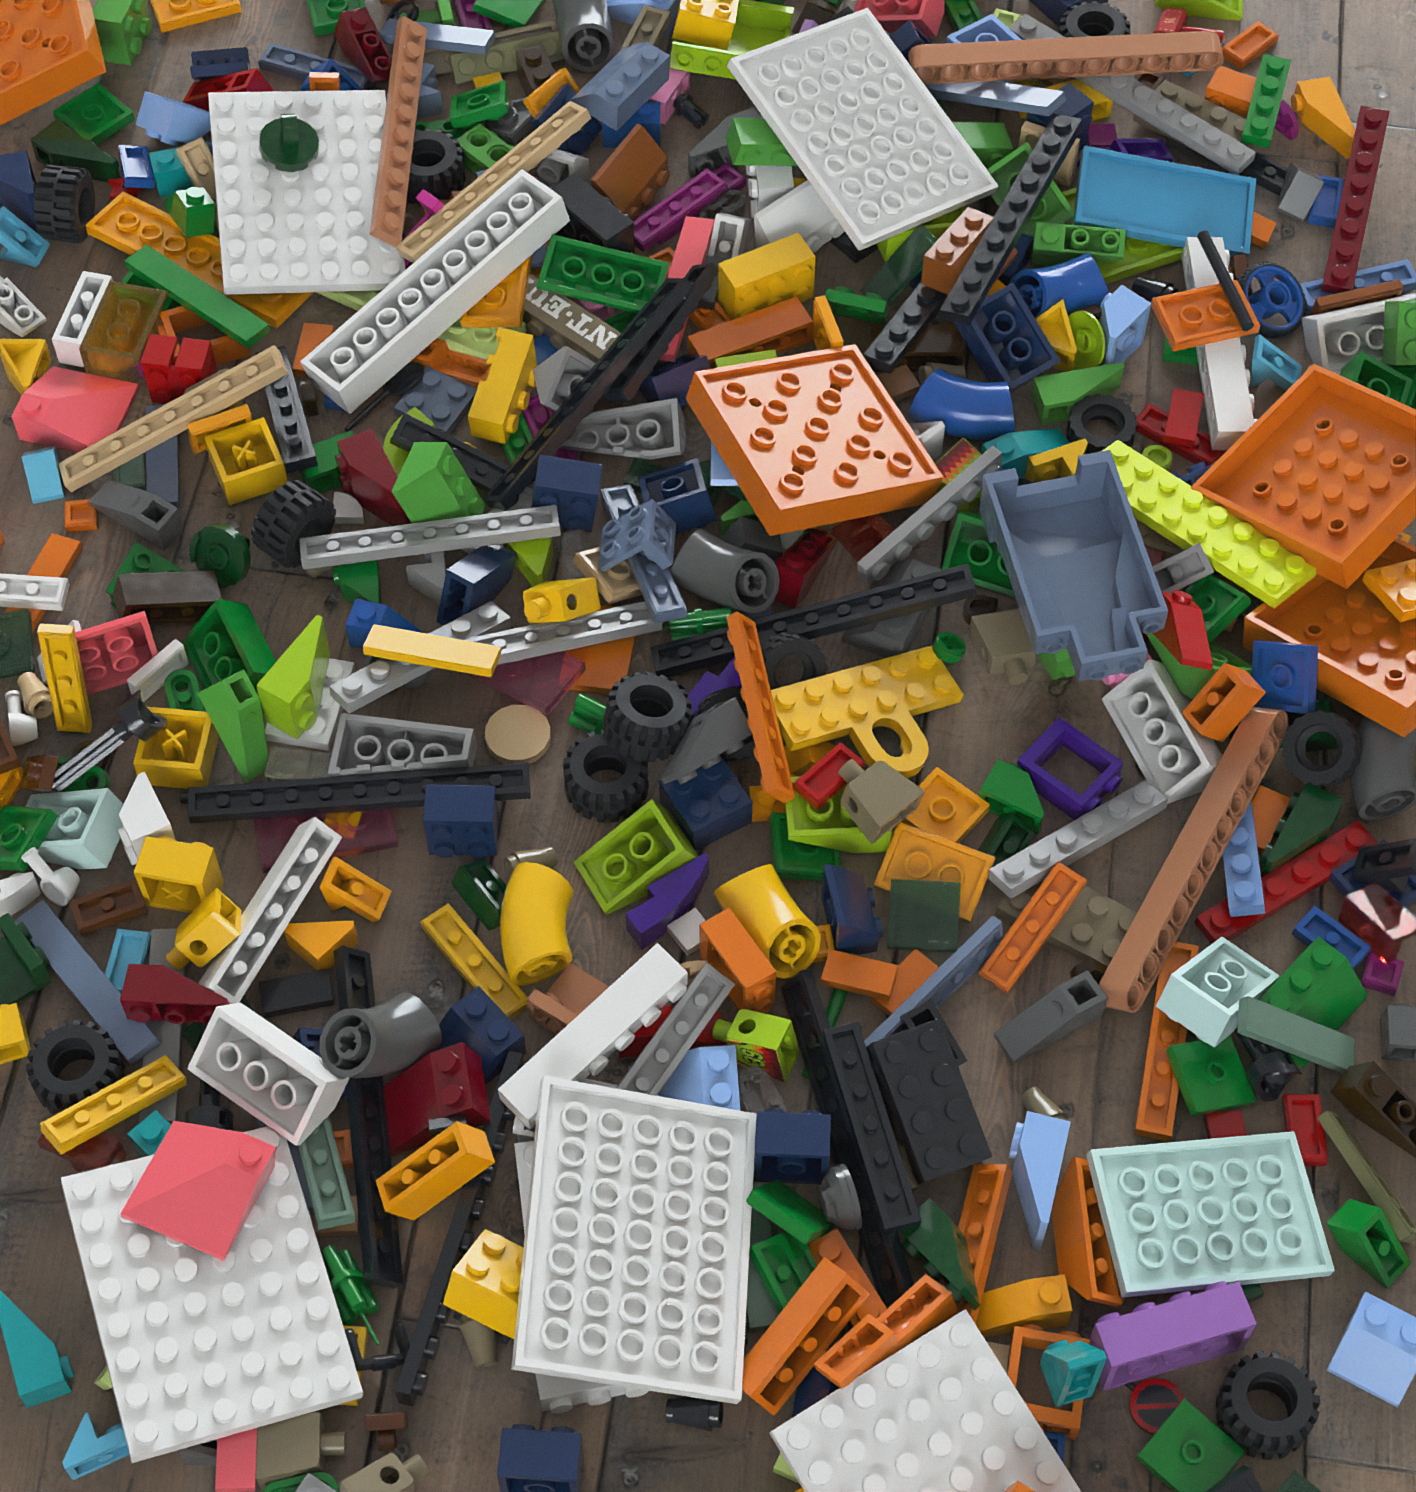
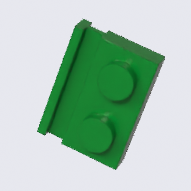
[749,1232,818,1314]

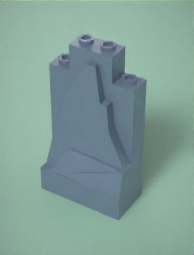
[979,450,1168,682]

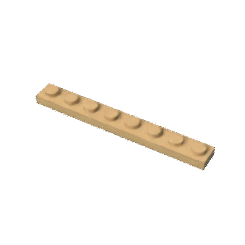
[396,101,592,263]
[58,345,288,492]

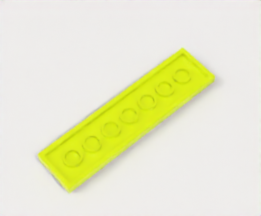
[1103,440,1316,609]

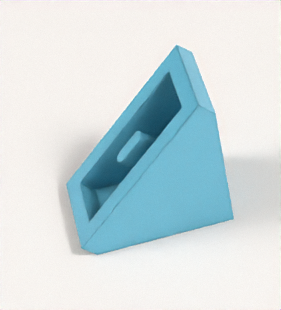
[22,446,65,504]

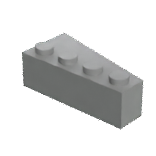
[328,713,477,777]

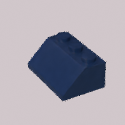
[953,283,1061,394]

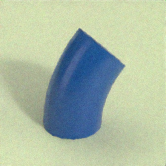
[1009,253,1109,319]
[909,369,1015,441]

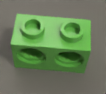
[457,123,514,176]

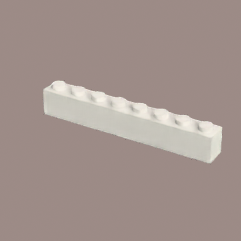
[1181,237,1257,450]

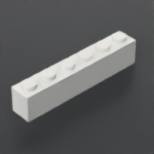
[198,817,342,1004]
[498,943,688,1130]

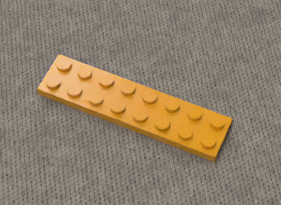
[85,191,313,328]

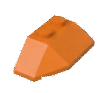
[1051,1157,1125,1307]

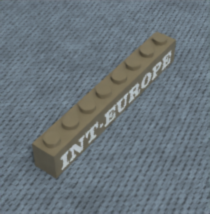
[522,274,621,363]

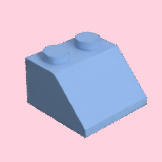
[135,91,211,146]
[1099,285,1152,366]
[1326,1292,1416,1407]

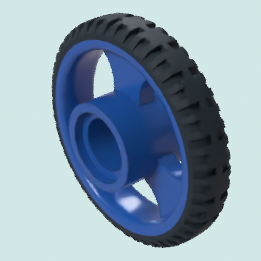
[1238,262,1306,339]

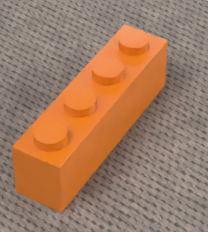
[688,296,813,369]
[742,1257,870,1416]

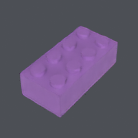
[1090,1281,1257,1392]

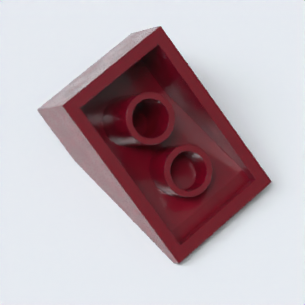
[335,428,412,526]
[384,1042,491,1156]

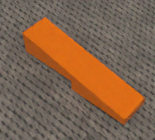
[409,338,491,388]
[813,1274,958,1389]

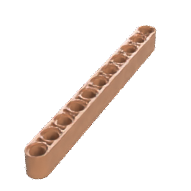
[908,31,1224,84]
[1099,707,1289,1013]

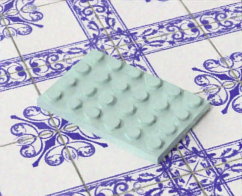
[1086,1131,1335,1298]

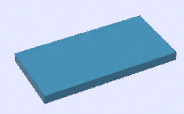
[1073,145,1256,258]

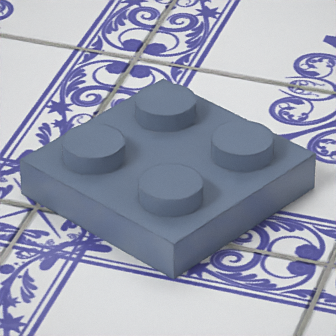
[394,366,477,435]

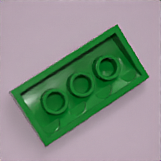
[537,234,669,313]

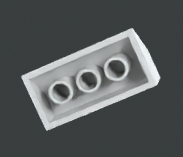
[754,180,844,253]
[1302,293,1416,375]
[1101,659,1222,804]
[187,1003,349,1146]

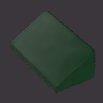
[978,811,1036,867]
[451,859,506,931]

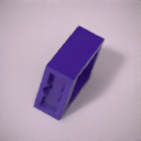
[1017,717,1124,820]

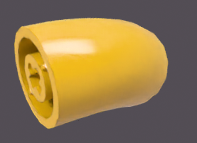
[500,862,573,986]
[713,864,821,979]

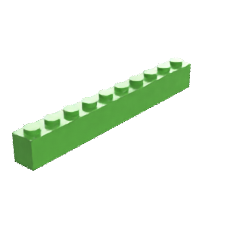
[725,118,1013,169]

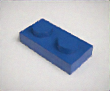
[1291,905,1372,970]

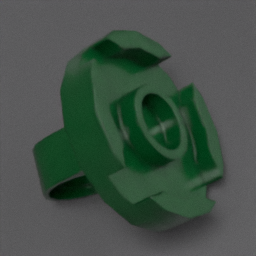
[259,114,319,172]
[189,523,251,588]

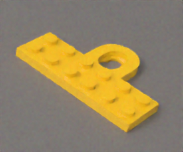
[771,645,964,778]

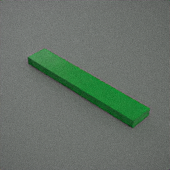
[124,245,271,348]

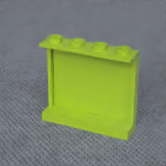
[670,0,794,80]

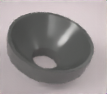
[817,1164,862,1232]

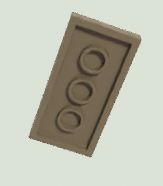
[1133,80,1252,151]
[995,879,1137,966]

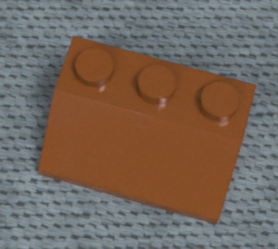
[591,123,670,221]
[921,207,1018,295]

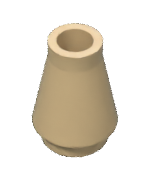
[17,672,53,719]

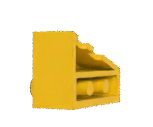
[468,327,537,445]

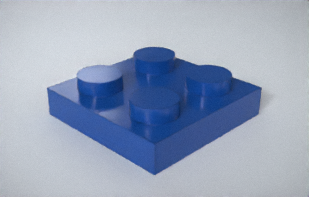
[1251,641,1318,714]

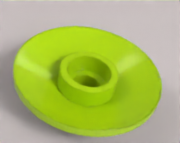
[1068,311,1105,369]

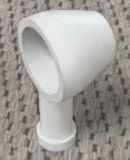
[5,690,38,746]
[21,847,80,906]

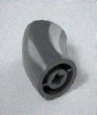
[552,0,615,72]
[670,529,780,614]
[1350,714,1416,821]
[319,993,443,1078]

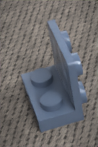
[598,499,676,572]

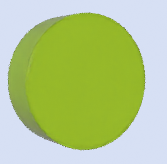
[1142,445,1173,472]

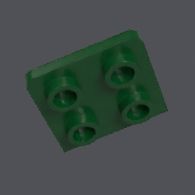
[0,913,52,1005]

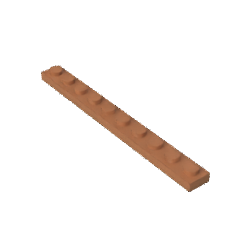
[369,16,427,247]

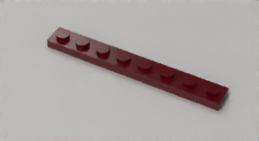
[1321,105,1390,294]

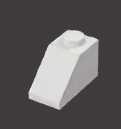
[708,213,751,260]

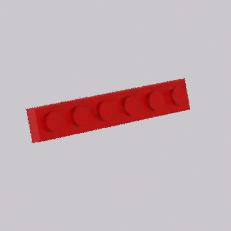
[1194,820,1378,944]

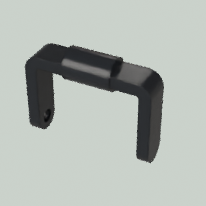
[344,1321,410,1372]

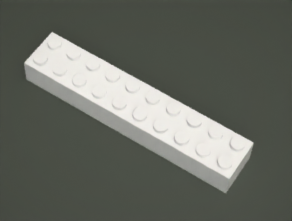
[300,169,570,414]

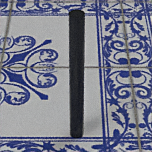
[1197,230,1254,331]

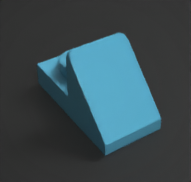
[0,206,50,267]
[1250,334,1302,391]
[62,1412,129,1480]

